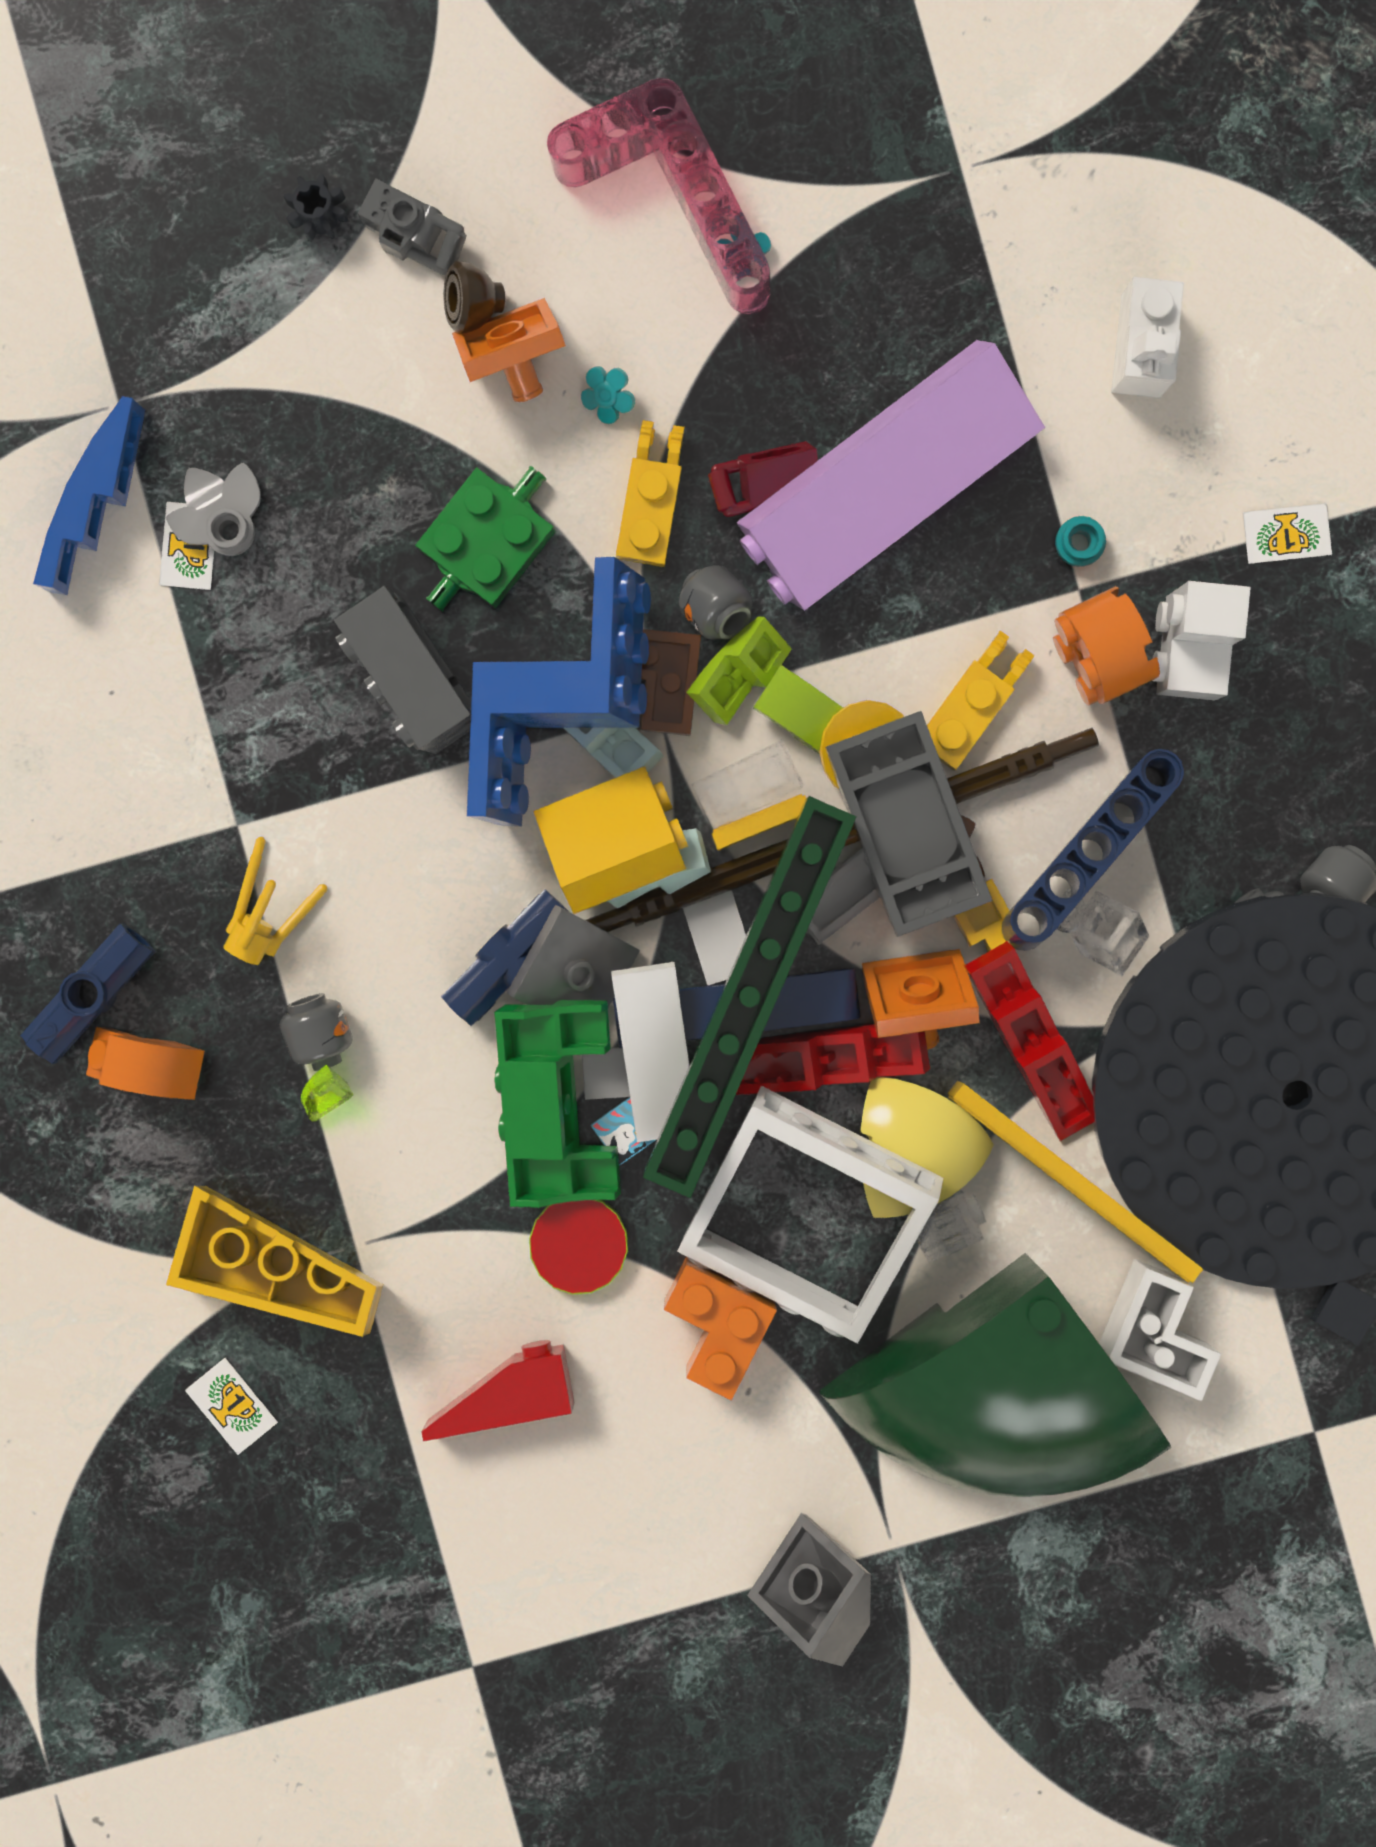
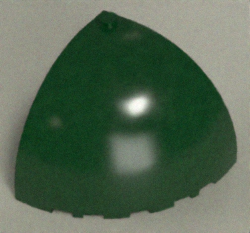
[819,1253,1172,1497]

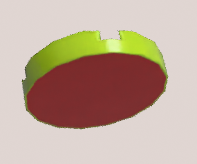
[529,1200,628,1295]

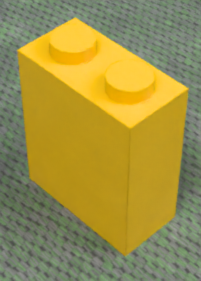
[533,766,688,914]

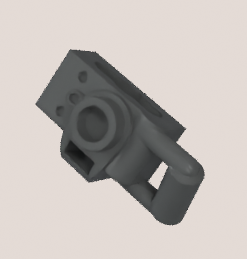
[357,178,467,275]

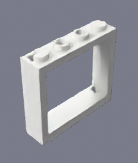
[677,1086,944,1344]

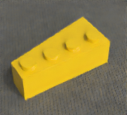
[166,1186,384,1337]

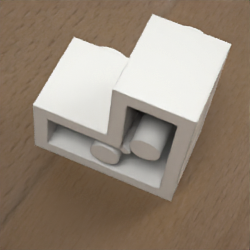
[1152,581,1251,700]
[1099,1259,1221,1401]

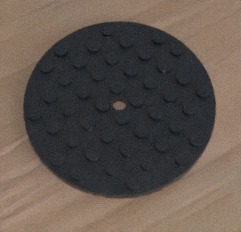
[1092,893,1376,1289]

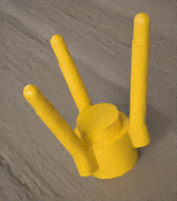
[223,837,327,965]

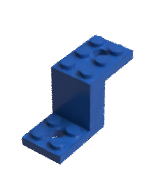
[467,557,651,826]

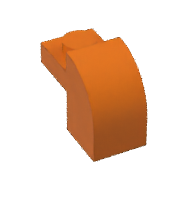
[86,1027,205,1100]

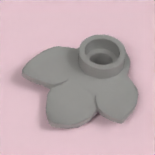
[166,463,261,556]

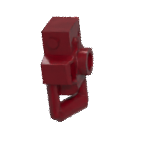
[708,441,818,517]

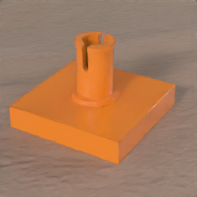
[452,298,566,402]
[862,949,980,1050]

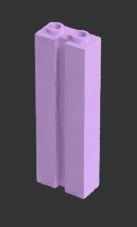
[737,340,1045,611]

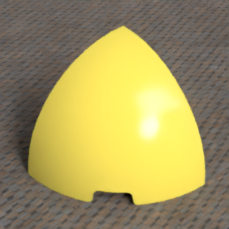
[861,1077,994,1218]

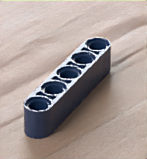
[1001,749,1184,951]
[613,968,861,1048]

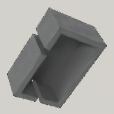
[334,585,472,754]

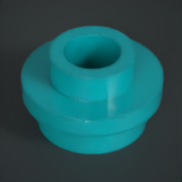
[1055,516,1106,567]

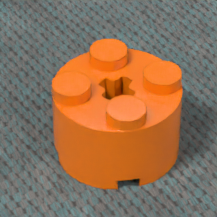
[1053,586,1160,706]

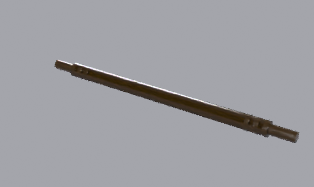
[585,728,1099,932]

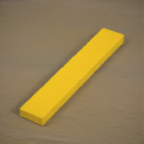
[947,1080,1203,1283]

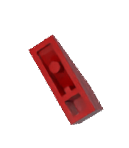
[421,1340,575,1442]

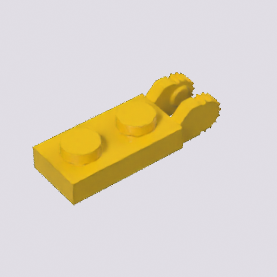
[616,420,685,567]
[927,631,1035,771]

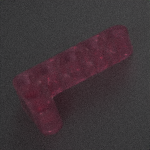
[547,78,771,314]

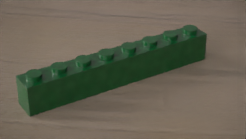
[643,796,857,1198]

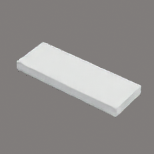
[611,962,689,1143]

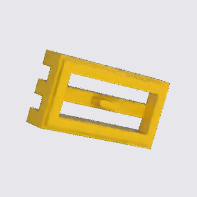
[711,794,806,851]

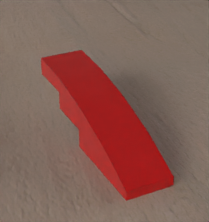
[964,941,1095,1141]
[736,1024,930,1095]

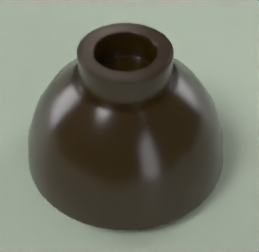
[443,261,505,334]

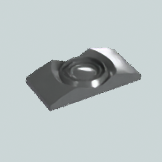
[825,711,993,937]

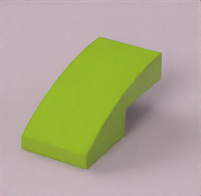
[686,617,792,725]
[753,665,843,754]

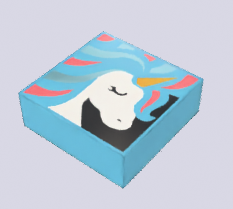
[590,1097,656,1166]

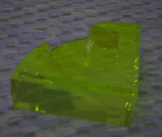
[301,1065,354,1122]

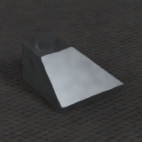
[747,1513,871,1667]

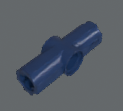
[441,889,568,1026]
[20,923,156,1064]

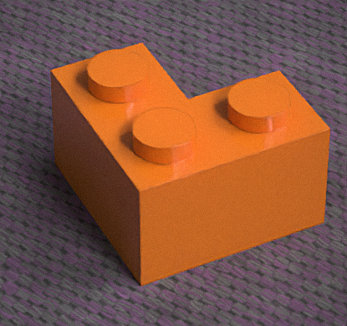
[664,1256,777,1400]

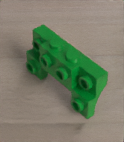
[494,1000,621,1208]

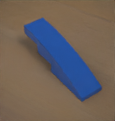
[33,396,145,595]

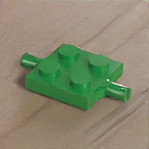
[415,466,556,612]

